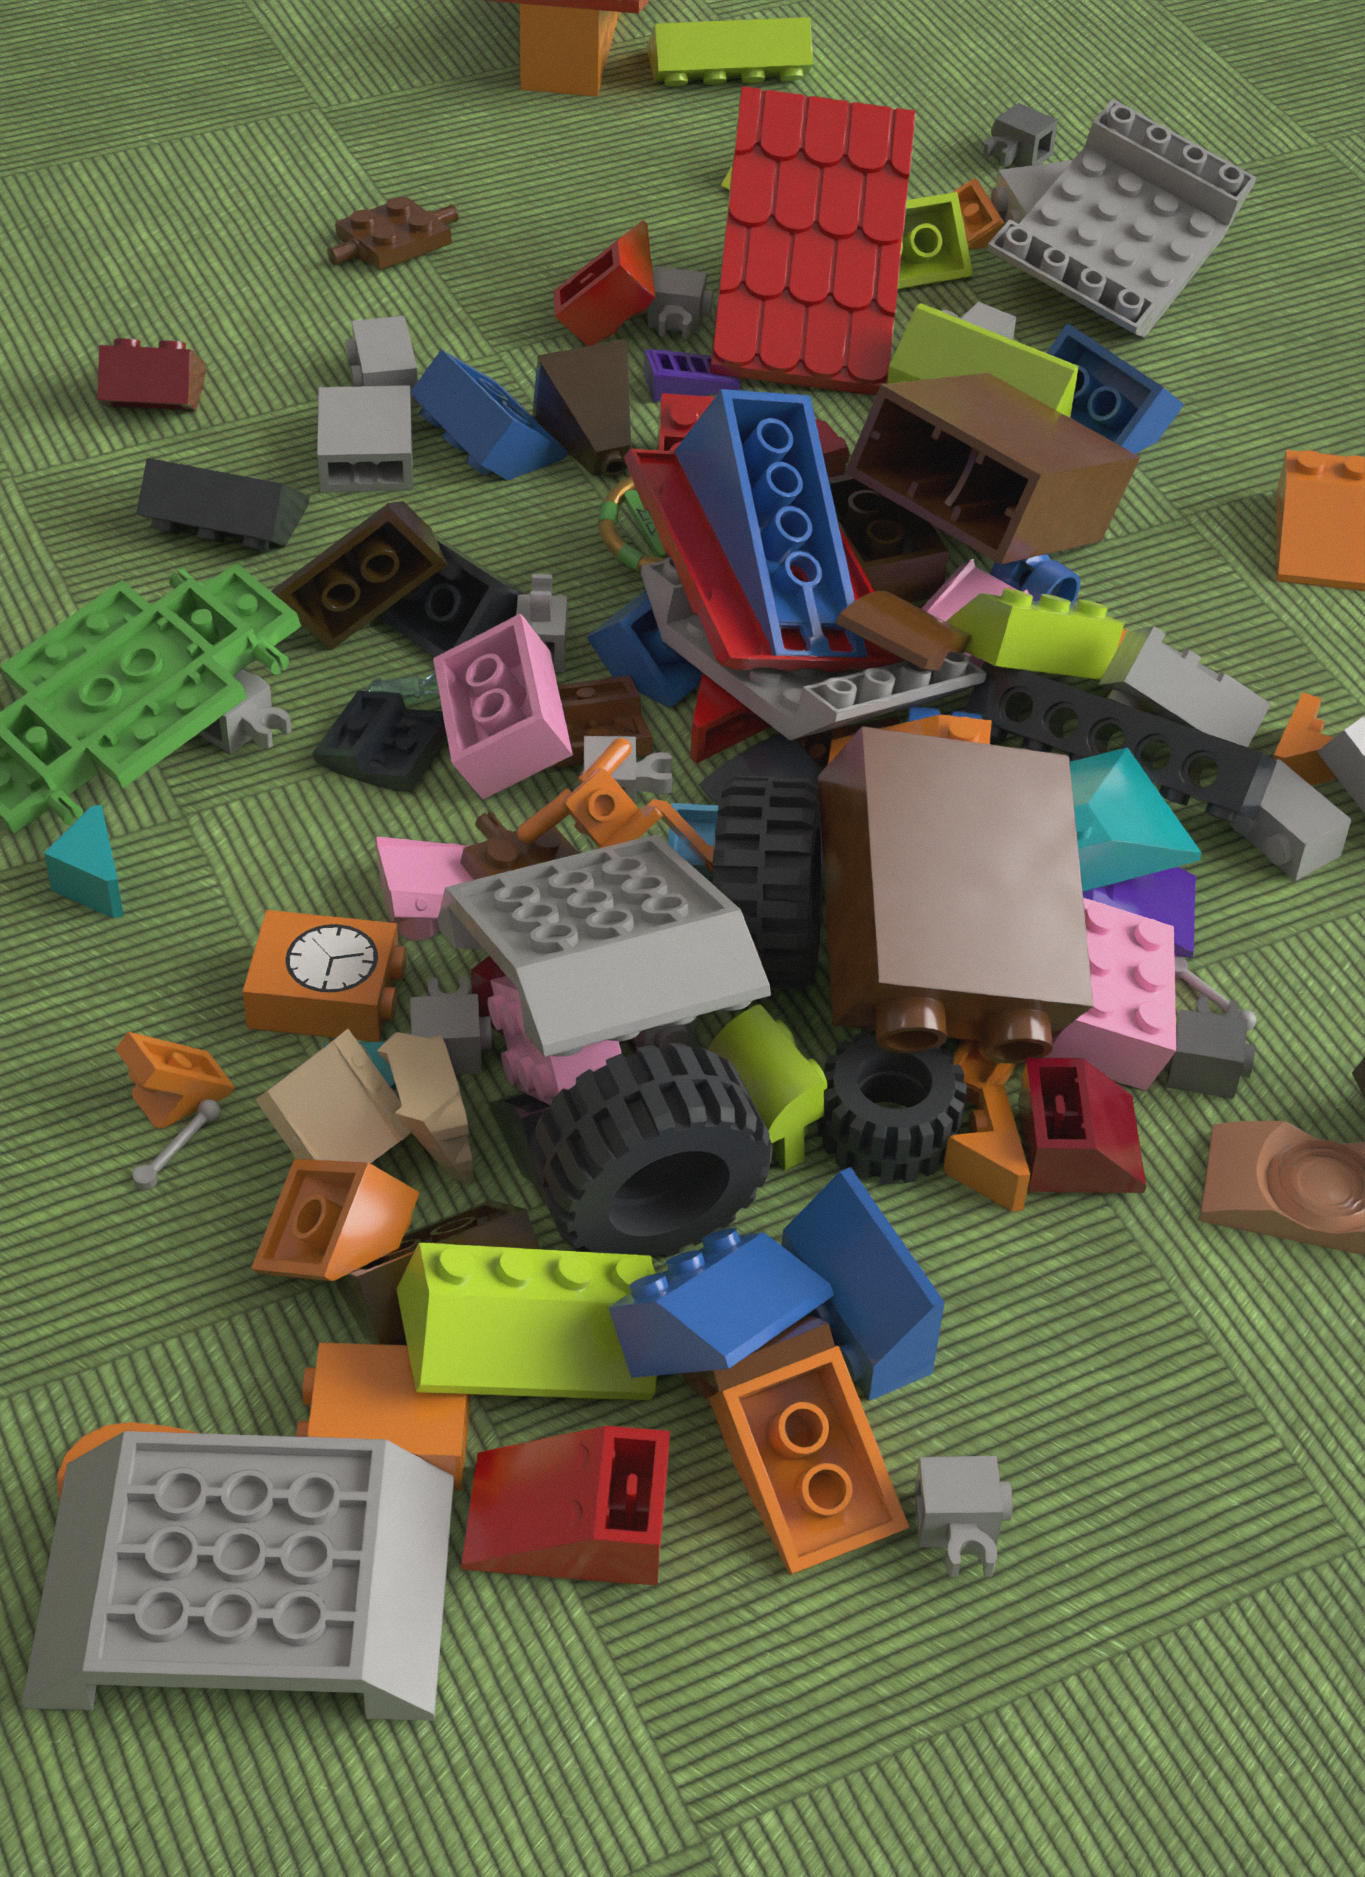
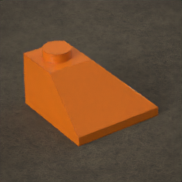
[251,1159,420,1281]

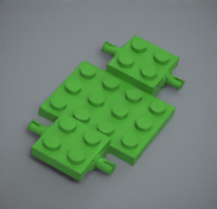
[0,563,301,834]

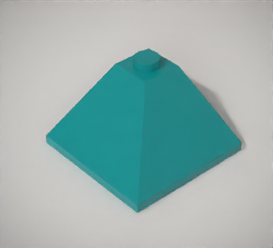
[1070,747,1202,892]

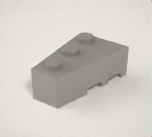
[1098,626,1271,747]

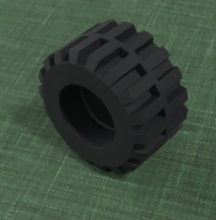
[817,1031,967,1184]

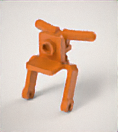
[517,738,715,873]

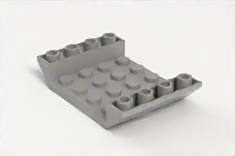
[987,99,1257,337]
[641,557,987,741]
[437,834,771,1057]
[22,1431,454,1721]

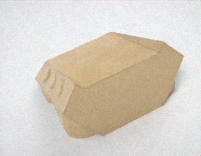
[255,1029,411,1164]
[377,1032,474,1185]

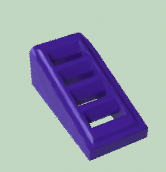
[644,350,740,402]

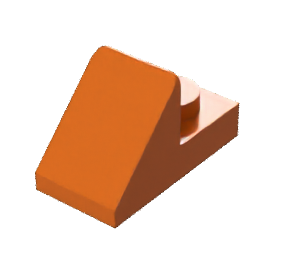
[1273,692,1337,786]
[115,1032,236,1129]
[943,1084,1030,1212]

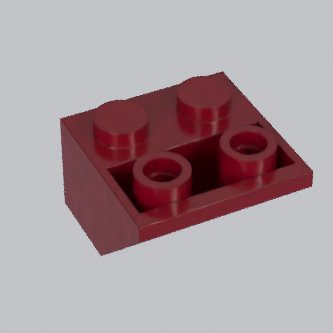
[97,338,206,411]
[1018,1057,1146,1193]

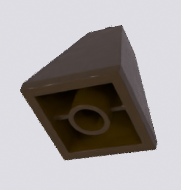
[532,339,631,477]

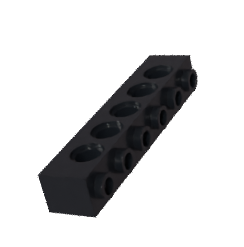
[965,661,1277,823]

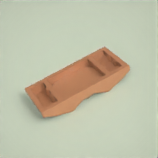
[1199,1121,1365,1255]

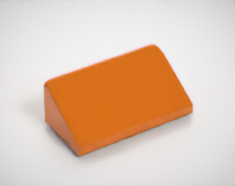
[952,178,1005,249]

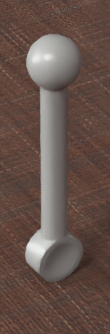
[1174,956,1257,1031]
[133,1099,220,1190]

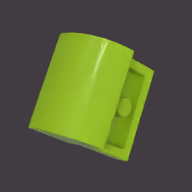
[708,1004,827,1171]

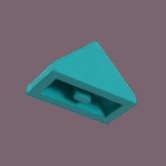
[44,805,124,918]

